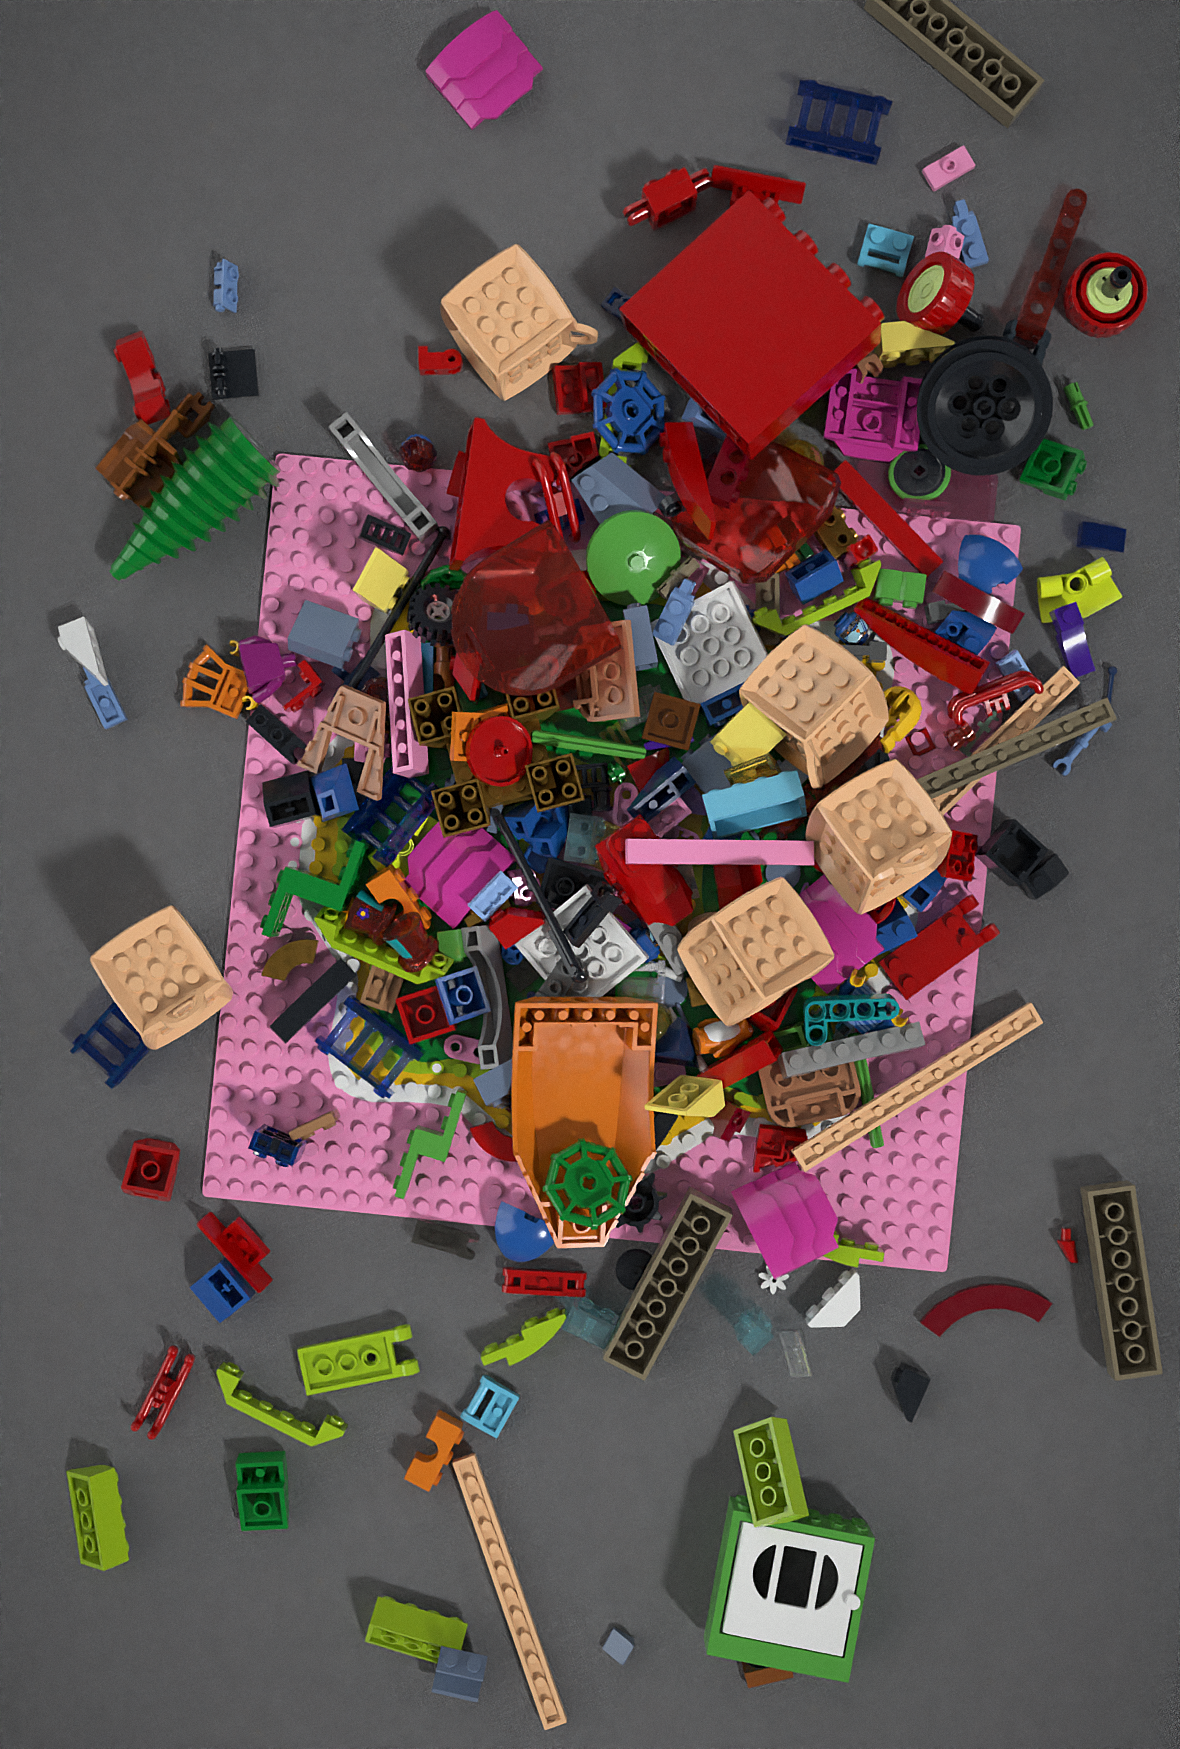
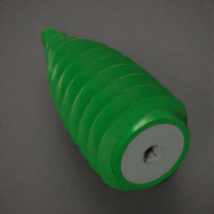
[109,416,281,581]

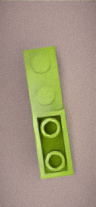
[823,1231,884,1268]
[481,1308,567,1366]

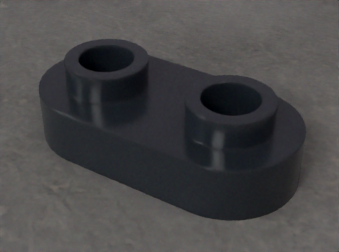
[658,492,687,517]

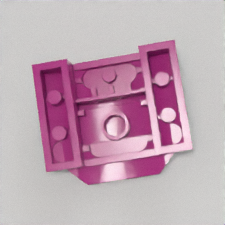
[426,10,543,130]
[823,369,922,462]
[404,822,516,930]
[799,874,885,994]
[731,1162,839,1280]

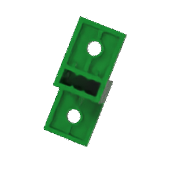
[260,840,371,938]

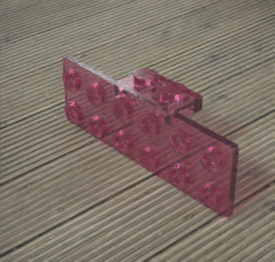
[853,461,998,522]

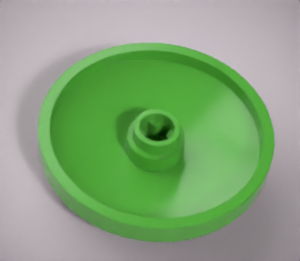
[586,510,681,606]

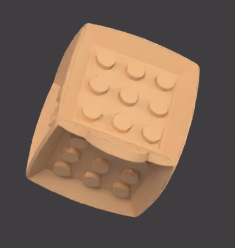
[440,244,598,401]
[739,624,889,789]
[806,759,952,915]
[677,877,835,1026]
[90,905,233,1050]

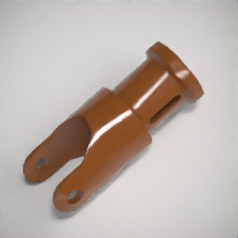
[434,642,455,692]

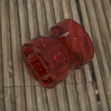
[943,719,976,752]

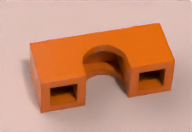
[366,864,432,935]
[404,1409,465,1492]

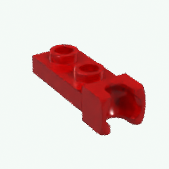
[842,534,878,569]

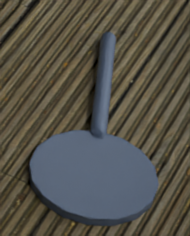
[749,830,801,887]
[653,975,693,1034]

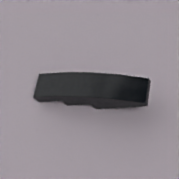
[269,958,357,1044]

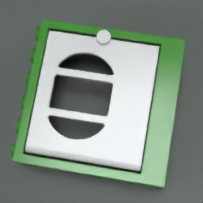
[704,1495,875,1683]

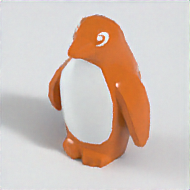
[692,1018,753,1058]

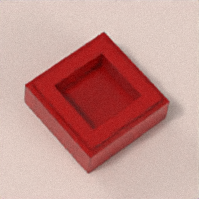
[905,727,936,756]

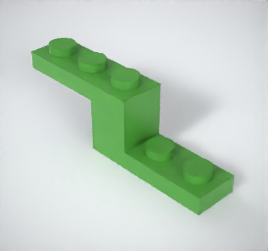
[393,1089,468,1199]

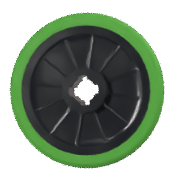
[888,444,951,503]

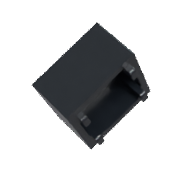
[975,819,1049,887]

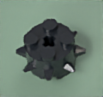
[616,1172,667,1233]

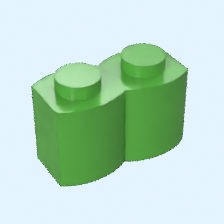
[874,569,927,609]

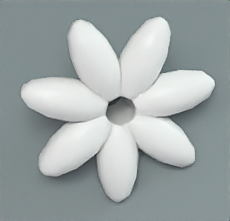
[758,1265,789,1294]

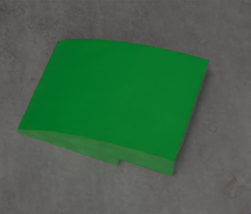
[236,1451,289,1531]

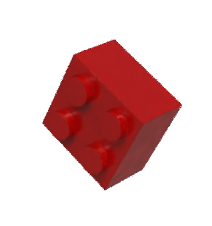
[395,985,458,1044]

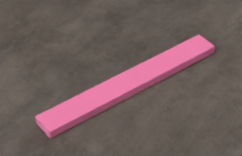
[625,839,814,865]

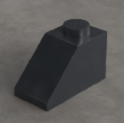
[1020,854,1069,900]
[891,1362,931,1423]

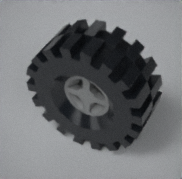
[407,583,468,647]

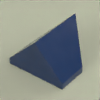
[655,1017,699,1068]

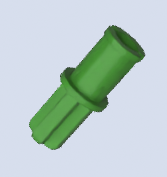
[1063,382,1093,430]

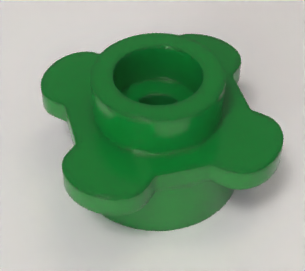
[606,762,627,785]

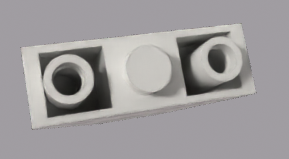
[805,1268,860,1328]

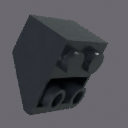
[262,770,320,828]

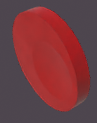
[466,716,533,787]

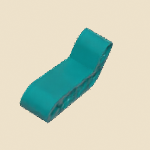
[803,993,900,1046]

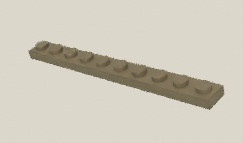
[916,697,1117,799]

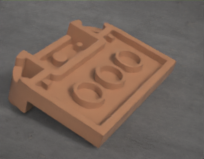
[568,620,640,722]
[758,1059,861,1128]

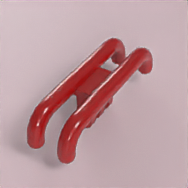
[532,452,581,549]
[947,670,1044,725]
[130,1345,195,1440]

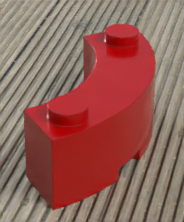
[113,331,171,425]

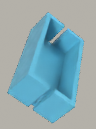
[702,770,807,840]

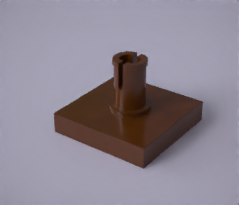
[642,692,701,751]

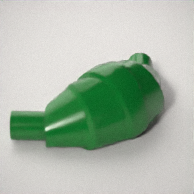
[416,565,481,594]

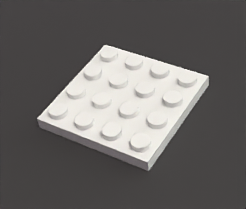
[650,581,768,704]
[515,884,649,997]

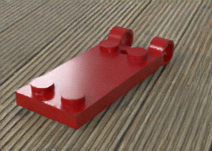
[878,894,1000,1000]

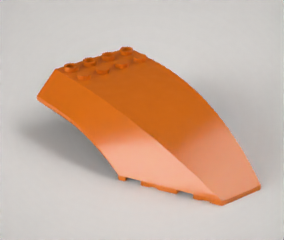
[511,997,658,1248]

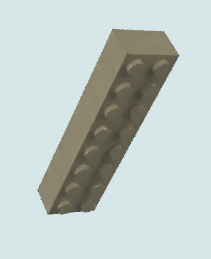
[864,0,1045,128]
[1080,1180,1163,1381]
[602,1186,733,1381]

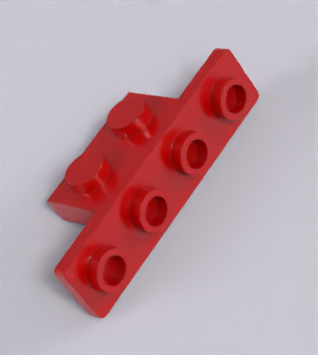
[711,165,806,208]
[196,1212,273,1293]

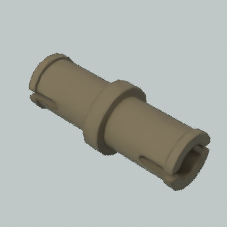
[656,556,700,600]

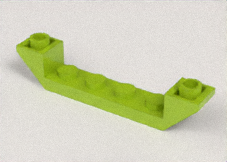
[599,342,648,467]
[751,558,882,636]
[314,906,454,984]
[216,1362,348,1447]

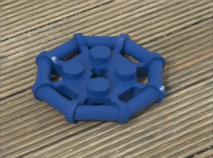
[591,368,666,455]

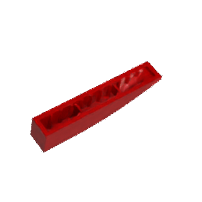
[659,422,716,539]
[854,598,990,695]

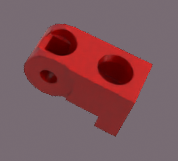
[418,346,463,375]

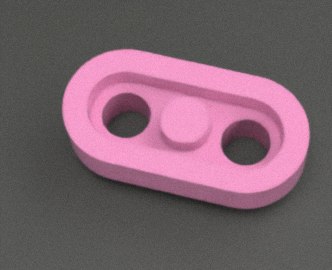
[612,783,638,829]
[444,1034,480,1064]

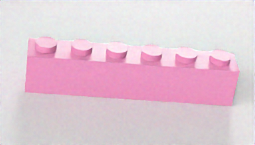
[385,630,429,778]

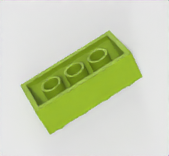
[733,1417,809,1528]
[66,1465,129,1571]
[365,1596,468,1664]

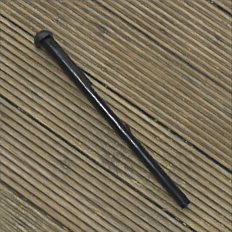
[348,526,452,689]
[494,814,589,984]

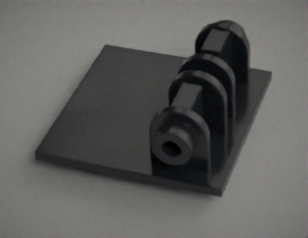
[208,348,259,400]

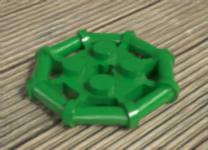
[543,1138,633,1230]

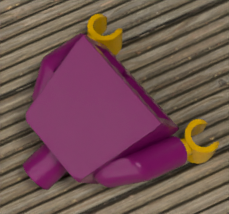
[229,635,297,710]

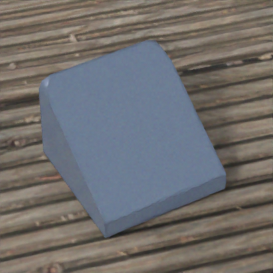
[602,1627,634,1665]

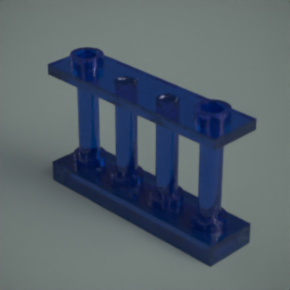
[785,79,893,165]
[341,765,441,867]
[315,995,426,1099]
[70,1001,151,1089]

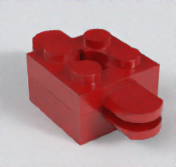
[623,167,714,231]

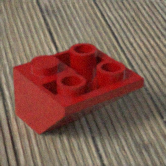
[936,830,978,882]

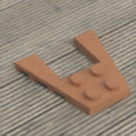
[297,685,386,801]

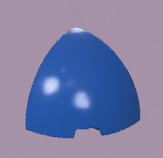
[958,535,1023,594]
[504,799,569,859]
[495,1201,554,1262]

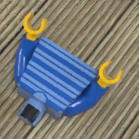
[835,969,909,1036]

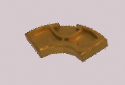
[261,939,319,981]

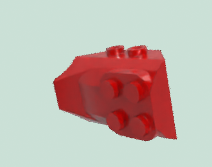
[595,814,694,926]

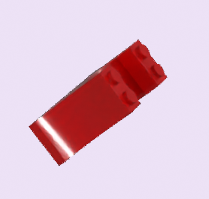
[449,417,558,571]

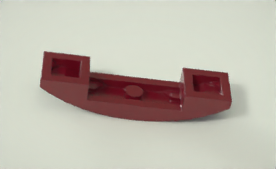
[932,570,1025,634]

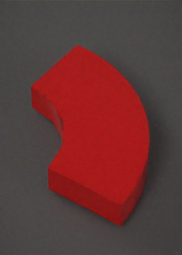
[470,1121,517,1162]

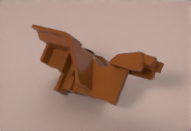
[95,392,215,509]

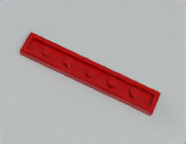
[828,460,944,578]

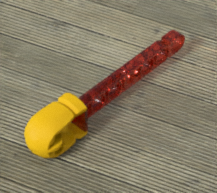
[759,686,922,841]

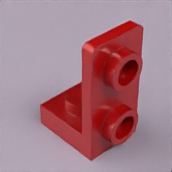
[283,659,326,713]

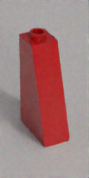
[696,1029,783,1089]

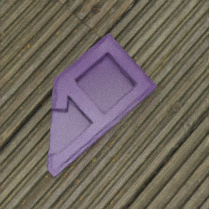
[680,785,707,816]

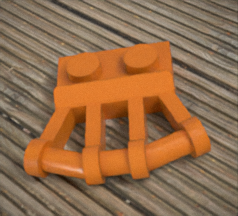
[180,644,249,719]
[450,704,510,761]

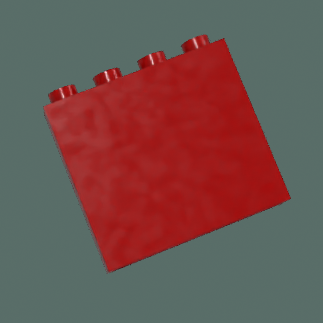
[619,191,884,460]

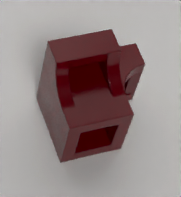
[708,1097,751,1142]

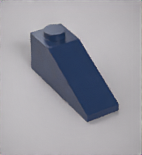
[627,757,696,823]

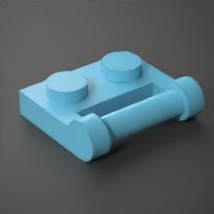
[857,223,914,278]
[460,1375,520,1439]

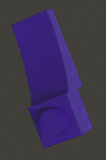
[1049,602,1096,678]

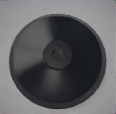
[615,1249,652,1291]

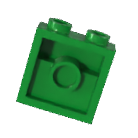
[1019,439,1087,501]

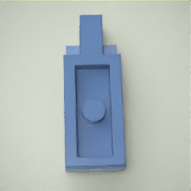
[951,199,989,268]
[652,578,696,645]
[83,667,128,729]

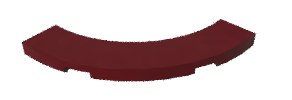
[919,1283,1053,1337]

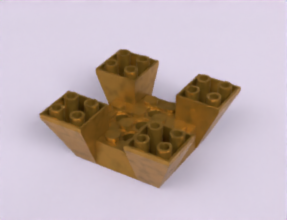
[407,661,585,838]

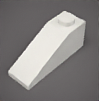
[58,617,109,686]

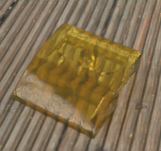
[724,753,782,786]

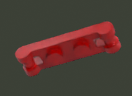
[502,1267,587,1297]

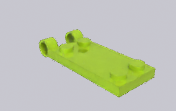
[297,1324,420,1396]

